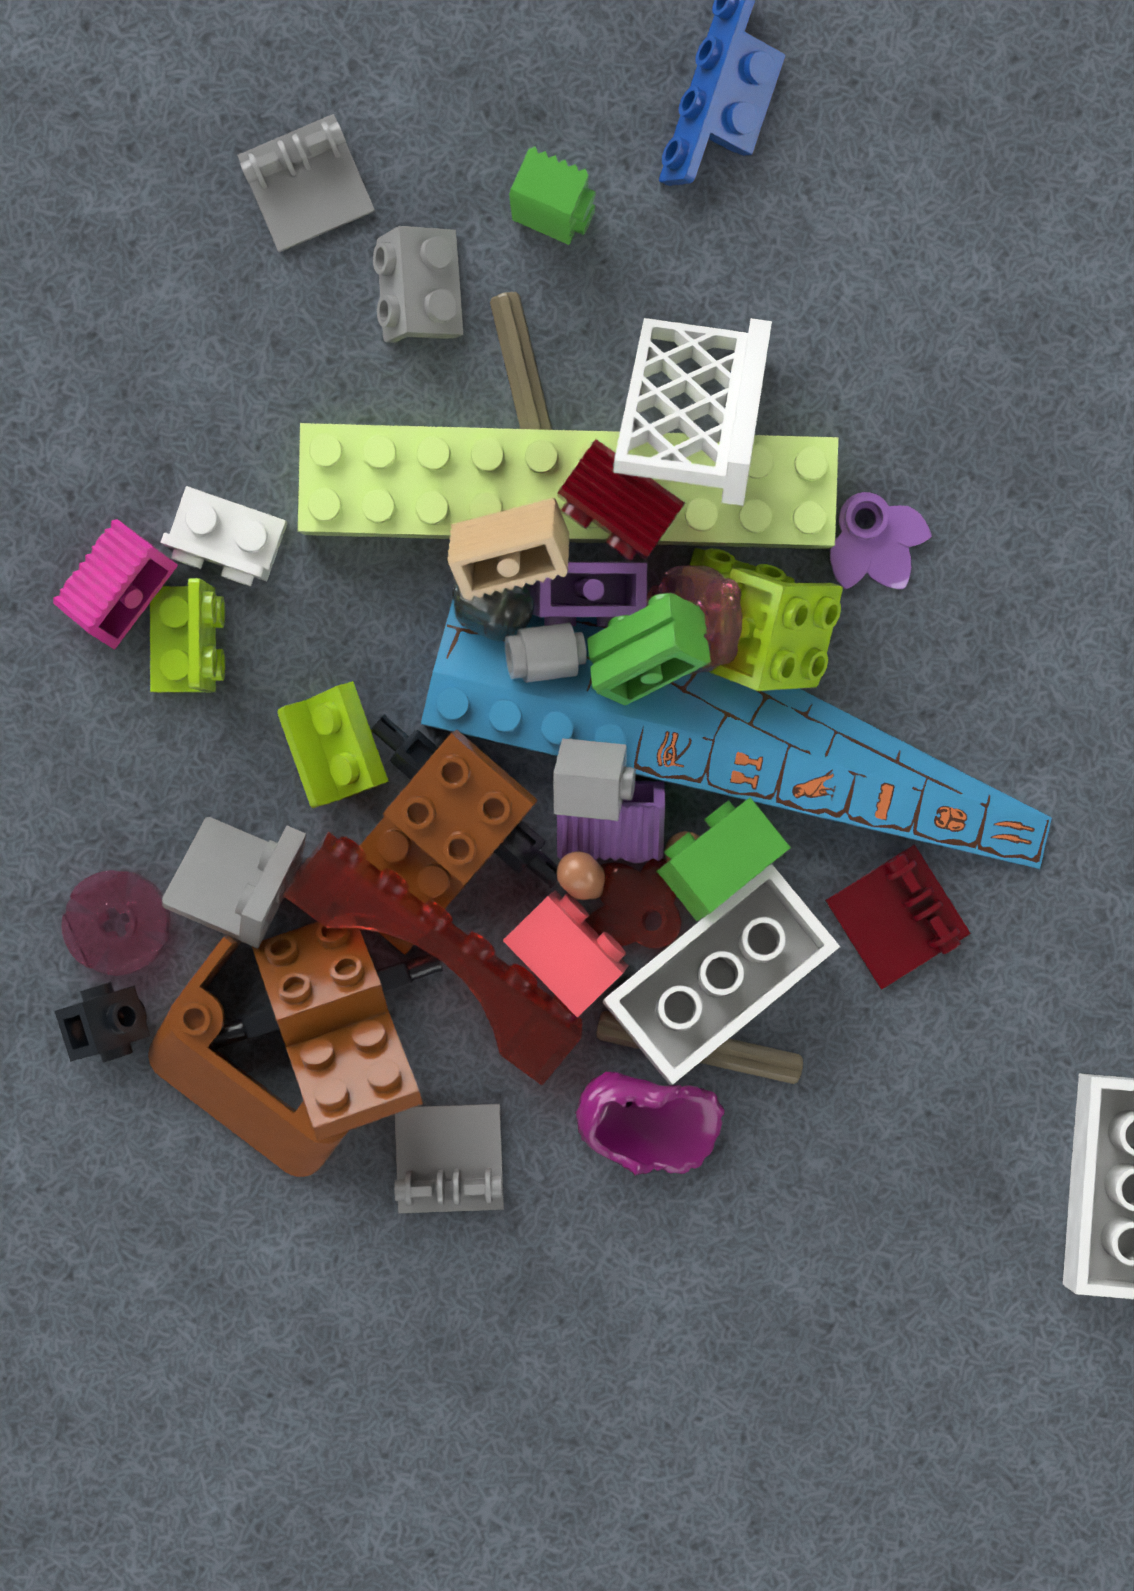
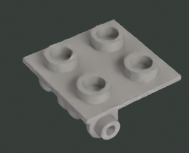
[237,114,375,252]
[395,1104,504,1213]

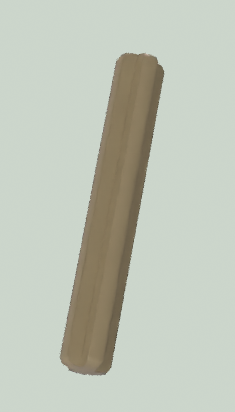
[490,292,552,430]
[596,1011,803,1084]

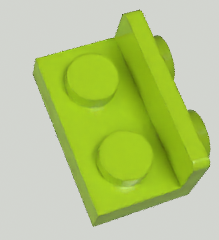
[277,681,389,808]

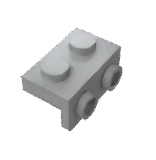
[373,226,464,343]

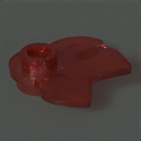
[585,858,682,949]

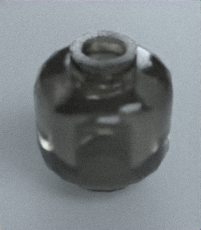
[452,582,534,641]

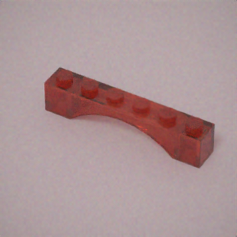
[283,832,582,1085]

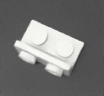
[161,486,288,586]

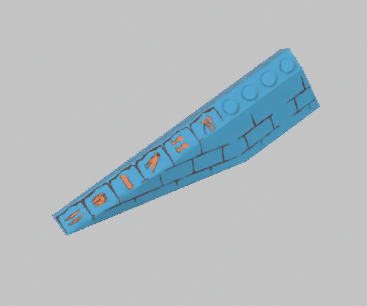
[421,584,1052,869]

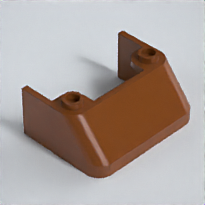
[148,935,349,1177]

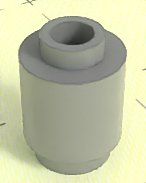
[505,623,587,683]

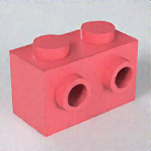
[503,890,629,1018]

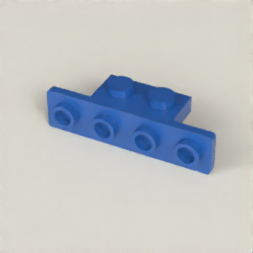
[659,0,786,186]

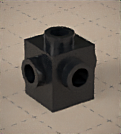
[54,982,151,1062]

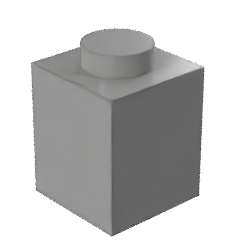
[553,738,636,821]

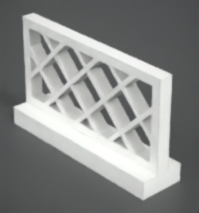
[613,318,772,506]

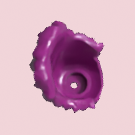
[575,1072,725,1176]

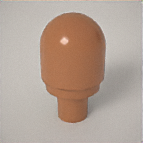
[557,851,605,900]

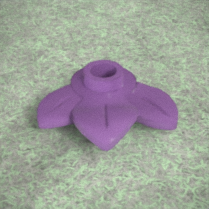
[830,492,932,590]

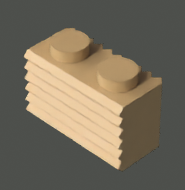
[447,498,569,601]

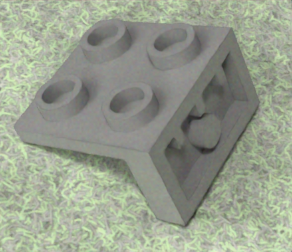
[162,817,306,948]

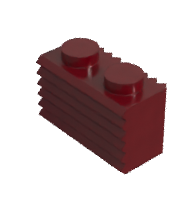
[557,439,685,561]

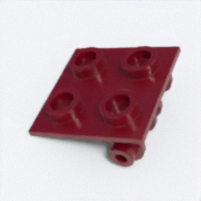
[825,844,971,990]

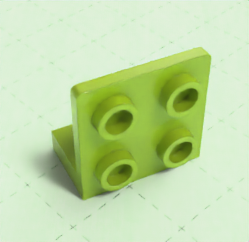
[707,568,843,691]
[150,578,225,693]

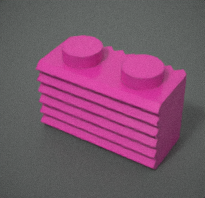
[53,519,178,650]

